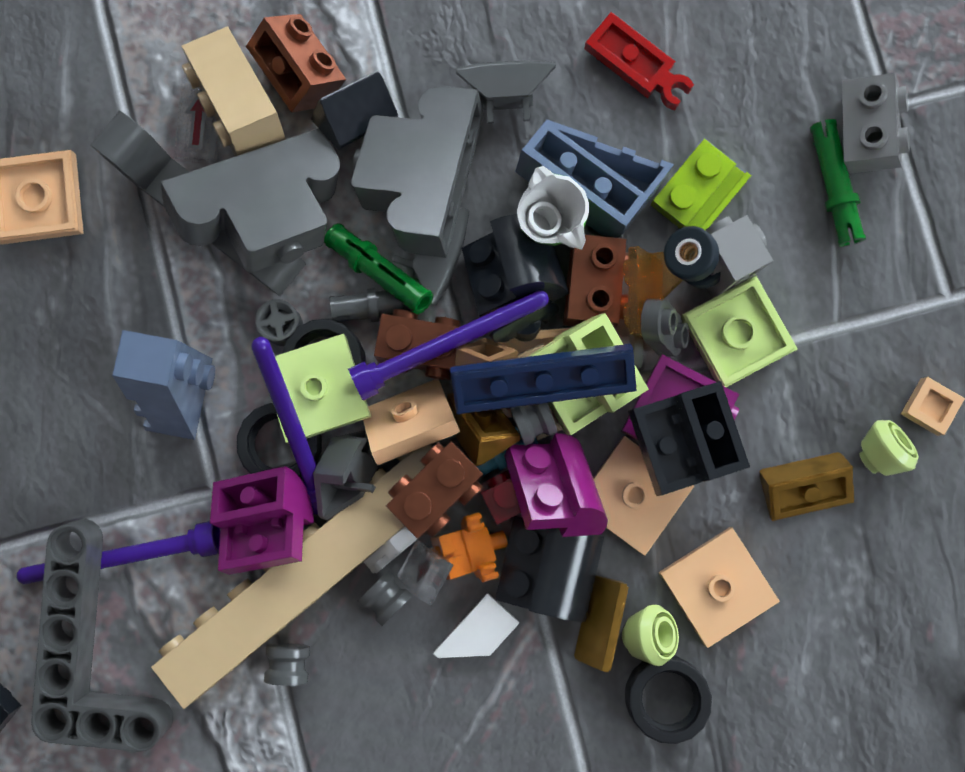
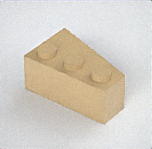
[181,26,286,156]

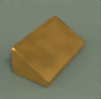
[447,393,520,466]
[760,452,854,521]
[574,575,629,673]

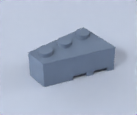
[515,120,674,238]
[112,330,215,440]

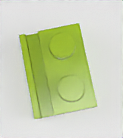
[651,138,752,230]

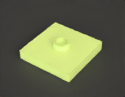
[681,276,797,387]
[275,334,371,444]

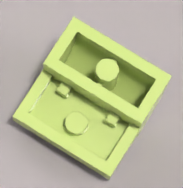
[528,313,649,435]

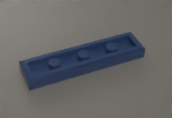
[450,344,637,414]

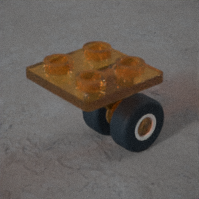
[623,226,721,339]

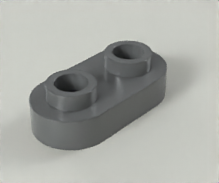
[641,299,689,357]

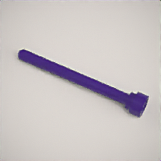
[348,291,549,401]
[251,337,318,515]
[16,521,221,584]

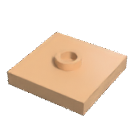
[0,150,84,245]
[363,379,460,465]
[594,436,694,556]
[658,527,780,648]

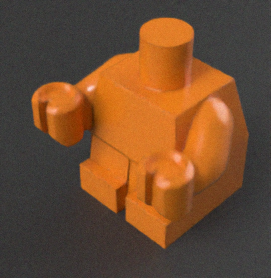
[430,512,508,583]

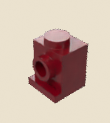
[480,470,521,525]

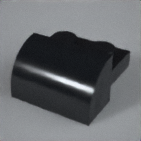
[462,214,569,317]
[628,381,750,496]
[495,516,604,622]

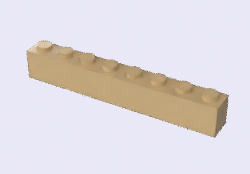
[151,445,433,709]

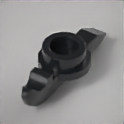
[489,302,559,343]

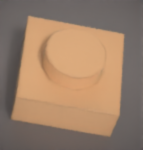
[901,377,965,436]

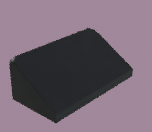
[311,71,398,150]

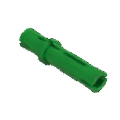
[809,119,866,247]
[324,223,434,315]

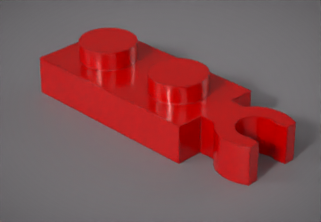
[584,12,694,110]

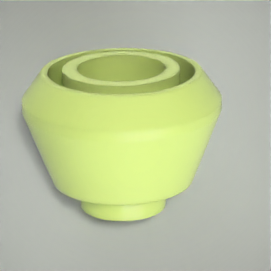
[859,420,919,476]
[622,605,679,666]

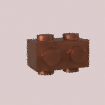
[246,14,346,113]
[563,235,632,328]
[374,309,467,381]
[386,442,483,539]

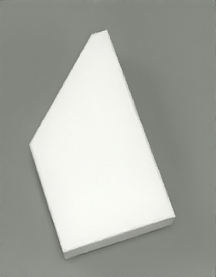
[364,527,419,574]
[433,592,519,658]

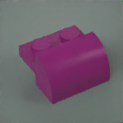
[504,433,608,537]
[210,466,314,575]

